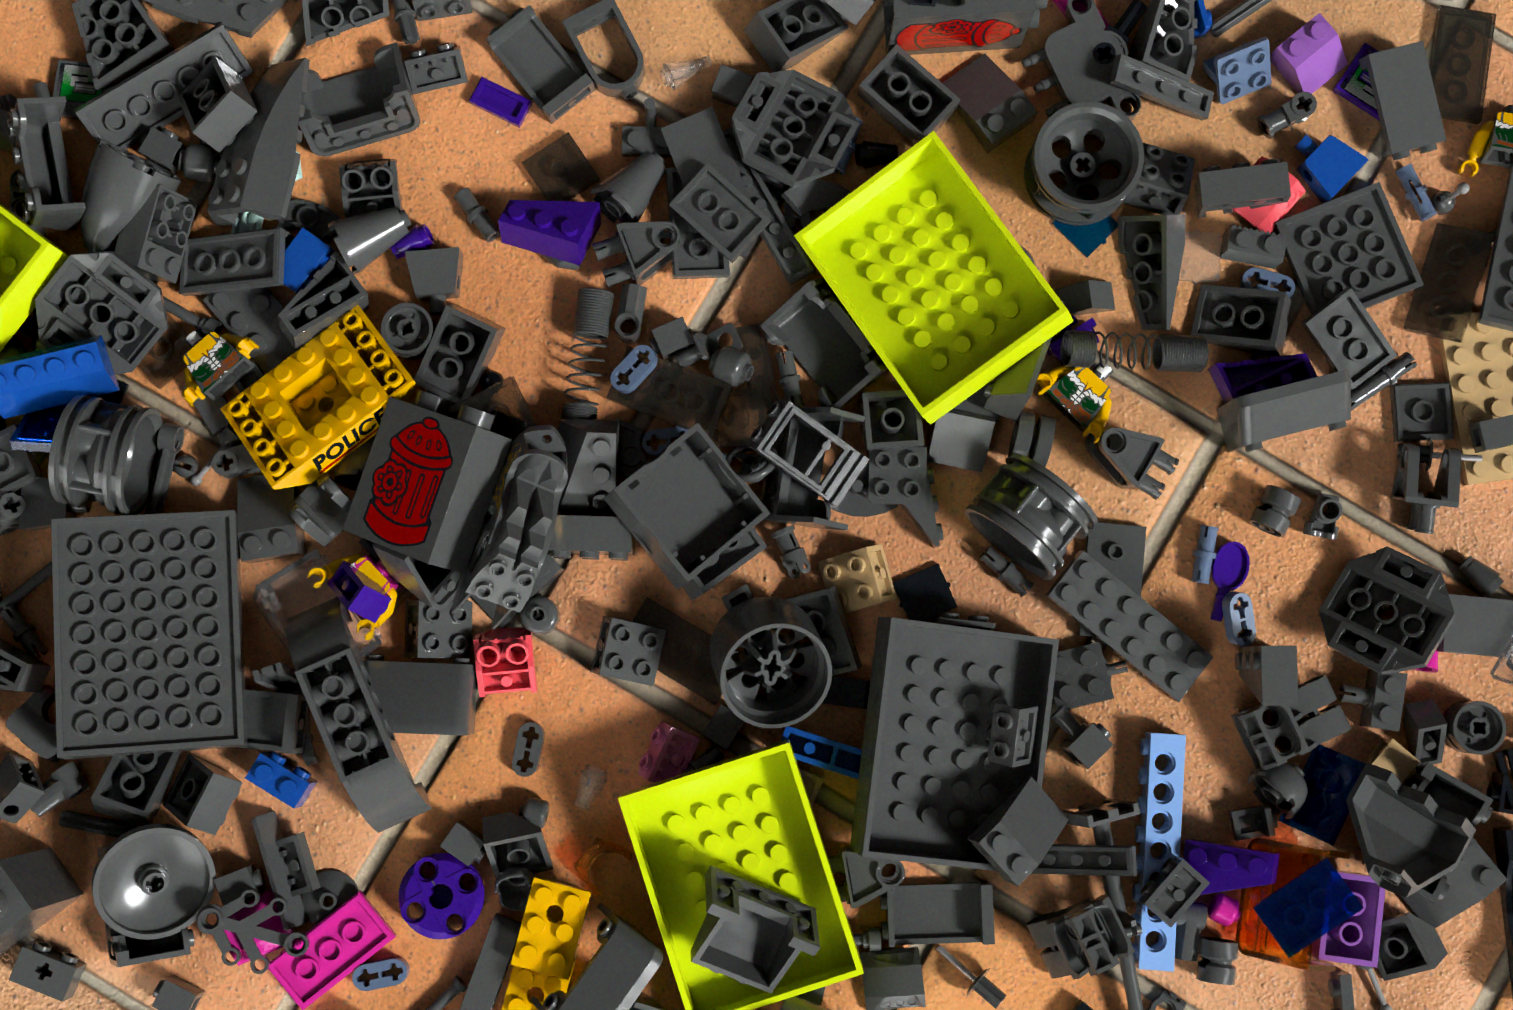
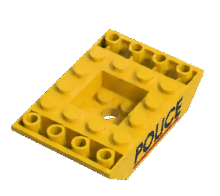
[220,305,416,490]

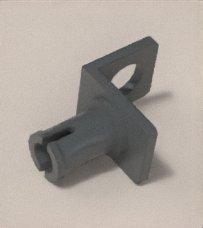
[676,323,743,369]

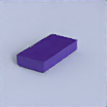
[469,77,532,128]

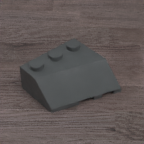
[302,0,389,47]
[557,419,619,514]

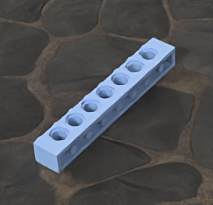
[1131,732,1186,972]

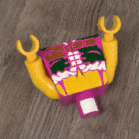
[307,554,399,640]

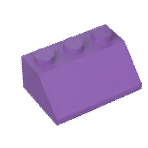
[1308,867,1385,968]

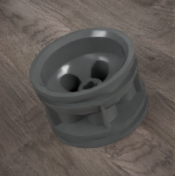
[1024,102,1144,226]
[48,394,163,515]
[964,453,1098,580]

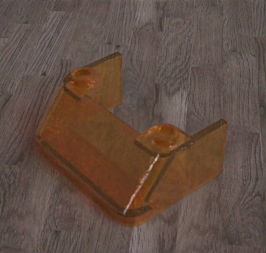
[1235,838,1350,972]

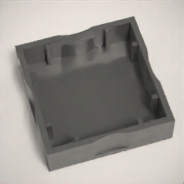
[603,423,770,589]

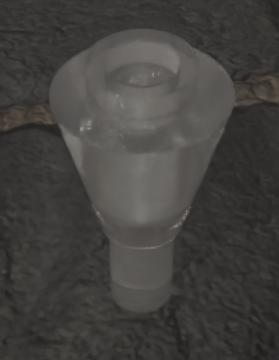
[660,55,712,90]

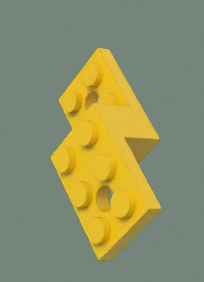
[501,876,592,1010]

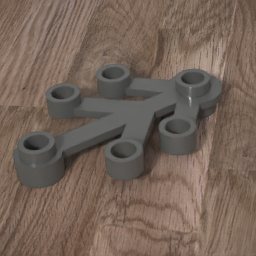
[196,889,310,974]

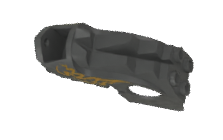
[451,425,568,629]

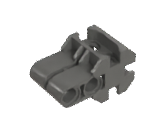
[1231,675,1351,770]
[1026,894,1135,980]

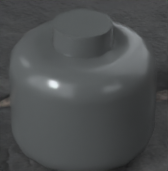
[519,798,549,829]

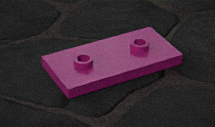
[268,890,397,1010]

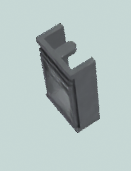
[748,398,869,507]

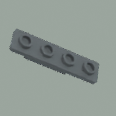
[251,811,321,930]

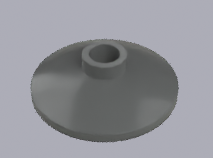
[302,870,359,925]

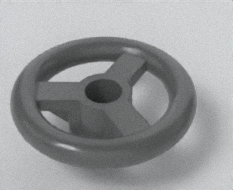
[725,442,778,483]

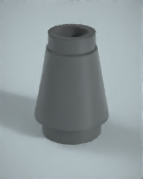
[1458,556,1504,597]

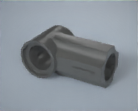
[615,283,647,344]
[30,761,90,817]
[1175,902,1207,961]

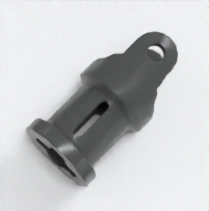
[770,525,810,579]

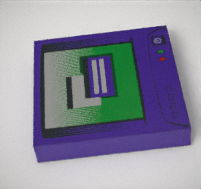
[1332,43,1380,121]

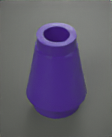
[391,224,435,259]

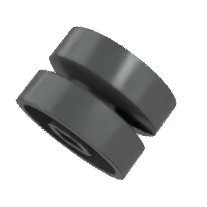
[381,303,437,360]
[1008,411,1056,467]
[1443,701,1506,755]

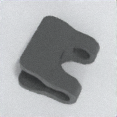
[6,684,61,762]

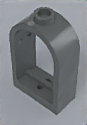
[562,0,645,100]

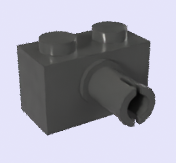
[1338,669,1408,732]
[1050,705,1114,769]

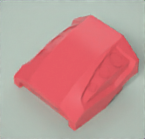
[1233,156,1306,233]
[473,627,537,697]

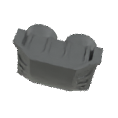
[339,159,403,218]
[859,946,926,1010]

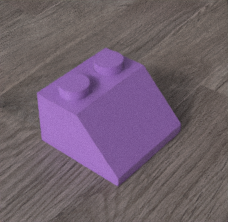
[1270,13,1348,94]

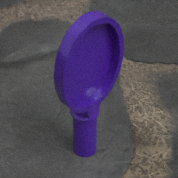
[1210,542,1250,622]

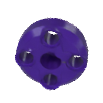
[399,853,485,939]

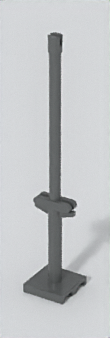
[1061,798,1144,1010]

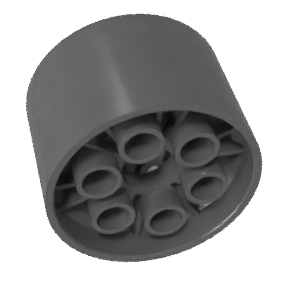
[709,596,832,728]

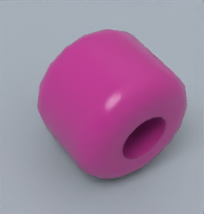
[1208,893,1241,926]

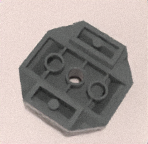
[731,70,859,188]
[35,251,169,374]
[1319,546,1456,675]

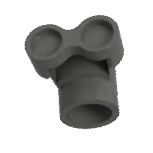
[1303,493,1342,540]

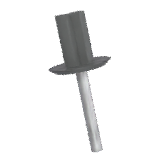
[1397,437,1482,472]
[936,945,1007,1009]

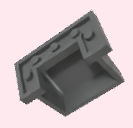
[691,865,820,993]

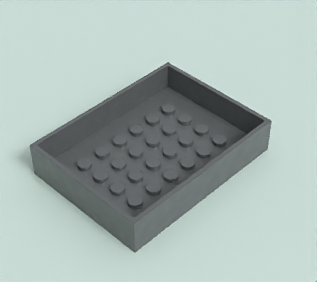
[51,510,248,760]
[850,617,1059,875]

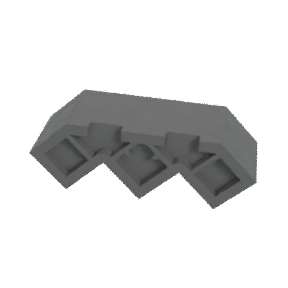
[1346,762,1476,898]

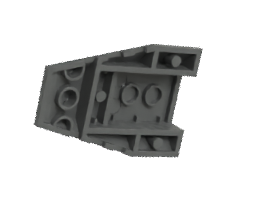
[207,58,310,226]

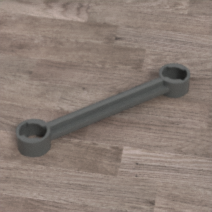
[145,423,185,514]

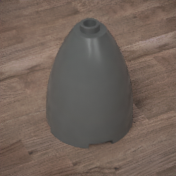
[81,140,181,252]

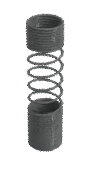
[560,287,614,421]
[1060,330,1209,372]

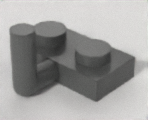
[622,98,672,157]

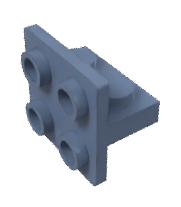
[1203,37,1272,104]

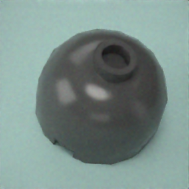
[1248,763,1308,819]

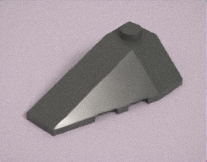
[1128,0,1197,82]
[1118,214,1185,330]

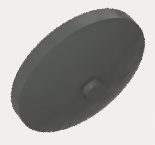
[91,824,216,940]

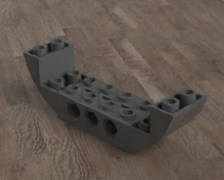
[286,597,433,833]

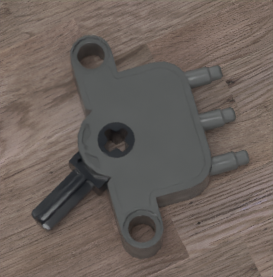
[1022,0,1147,121]

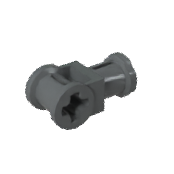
[1257,92,1317,139]
[0,493,26,536]

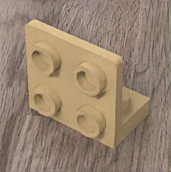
[818,544,897,613]

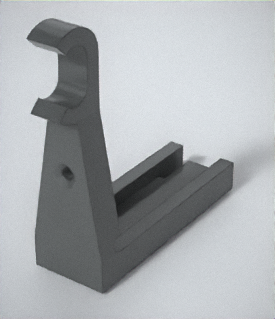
[252,662,321,766]

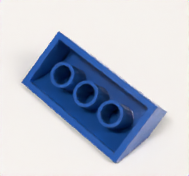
[0,335,120,419]

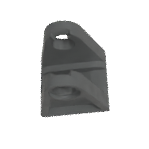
[592,221,680,287]
[1085,427,1179,500]
[1391,443,1461,534]
[286,473,353,547]
[828,847,905,909]

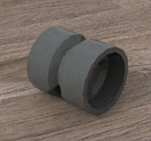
[1249,485,1302,538]
[1196,936,1238,985]

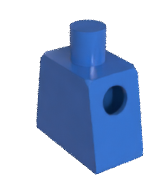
[1295,134,1368,204]

